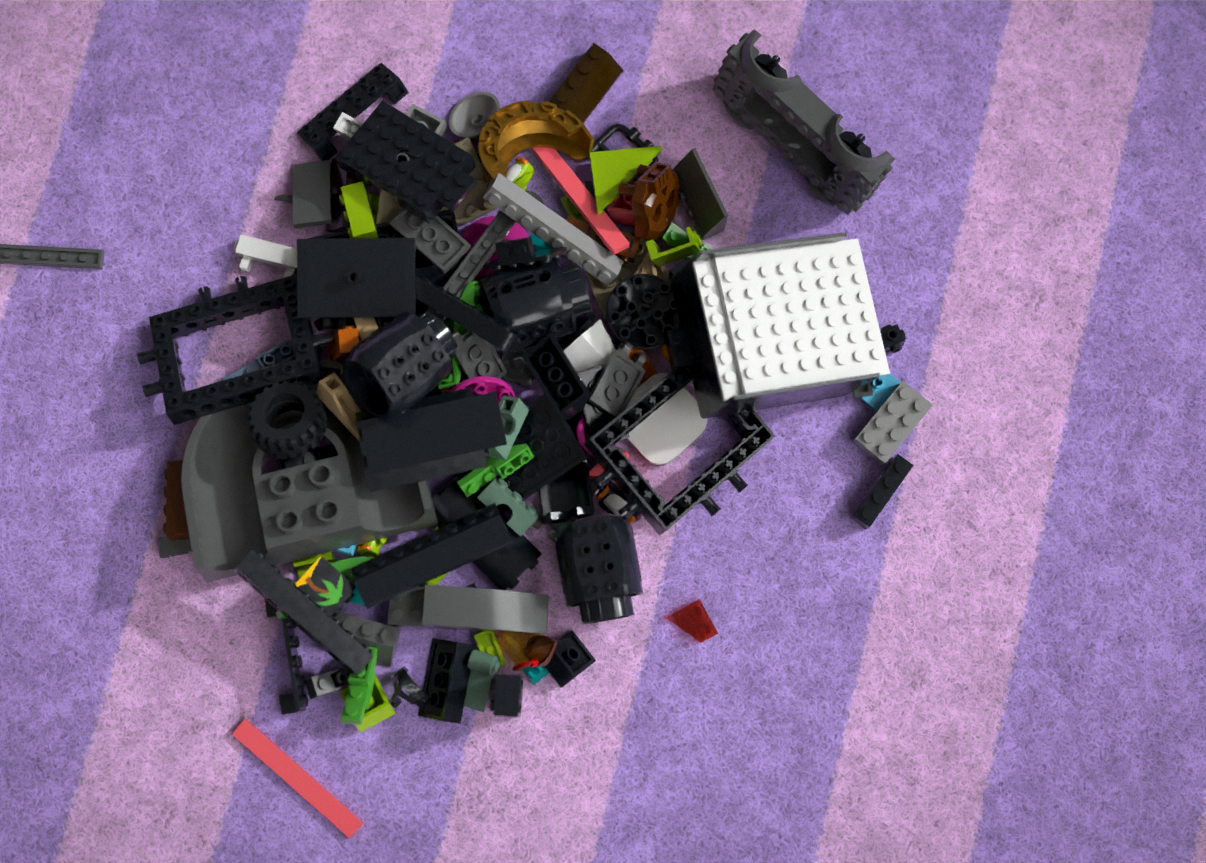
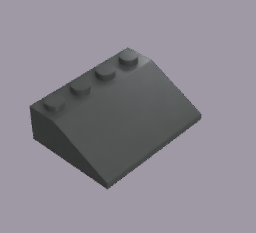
[672,148,728,240]

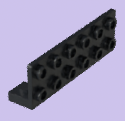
[297,63,409,161]
[264,598,309,715]

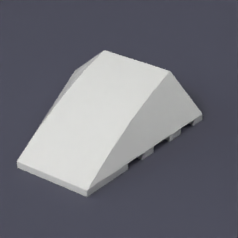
[564,319,637,390]

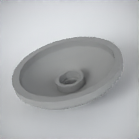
[449,92,502,140]

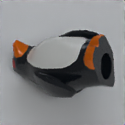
[596,481,641,524]

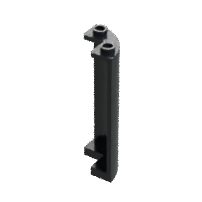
[539,412,595,524]
[432,472,542,590]

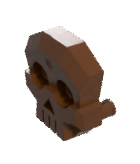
[618,162,680,239]

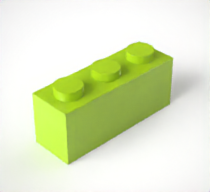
[339,181,378,238]

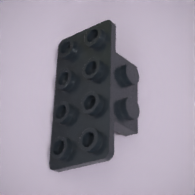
[485,237,567,270]

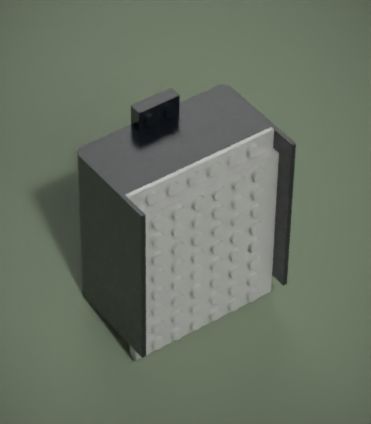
[664,232,890,419]

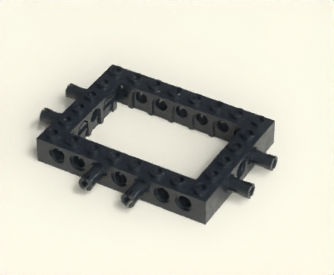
[137,274,334,425]
[584,368,776,535]

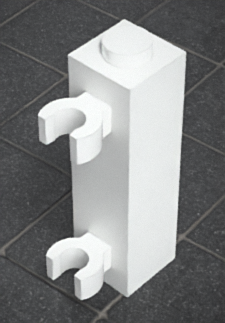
[234,234,297,278]

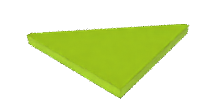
[590,146,662,215]

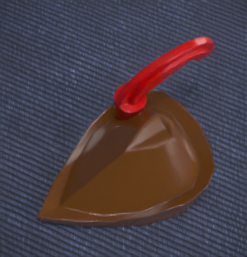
[512,635,558,671]

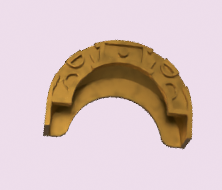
[478,100,594,185]

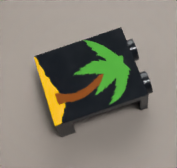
[295,556,356,618]

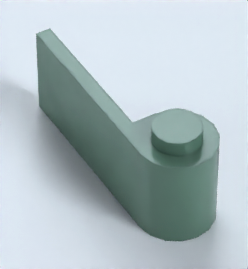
[464,649,500,712]

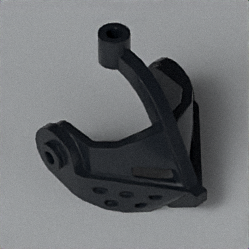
[391,666,429,708]

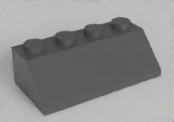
[315,612,402,667]

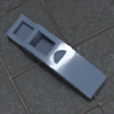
[222,339,296,381]

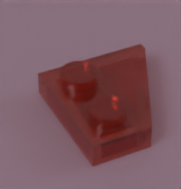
[667,599,718,643]

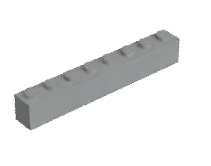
[483,173,623,286]

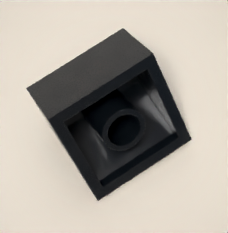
[545,630,596,688]

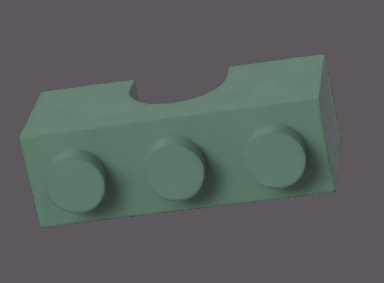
[489,395,529,460]
[477,477,538,536]

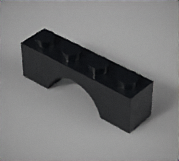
[851,454,914,529]

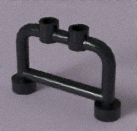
[592,124,659,181]

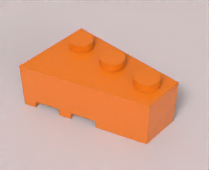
[328,326,362,363]

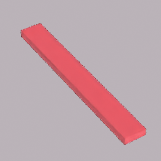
[531,147,630,255]
[232,719,364,838]

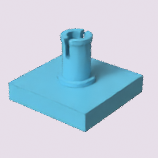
[852,374,901,412]

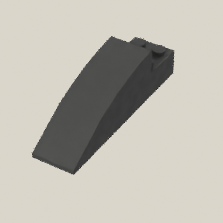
[388,584,549,634]

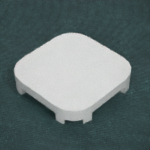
[626,373,707,466]

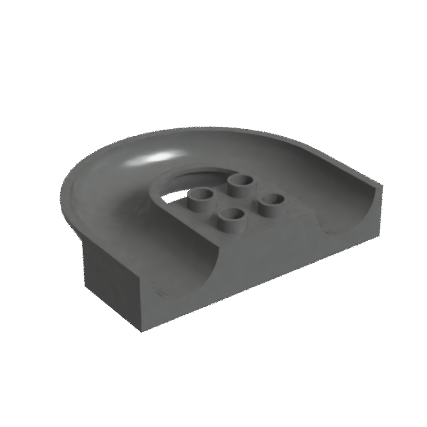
[181,359,438,583]

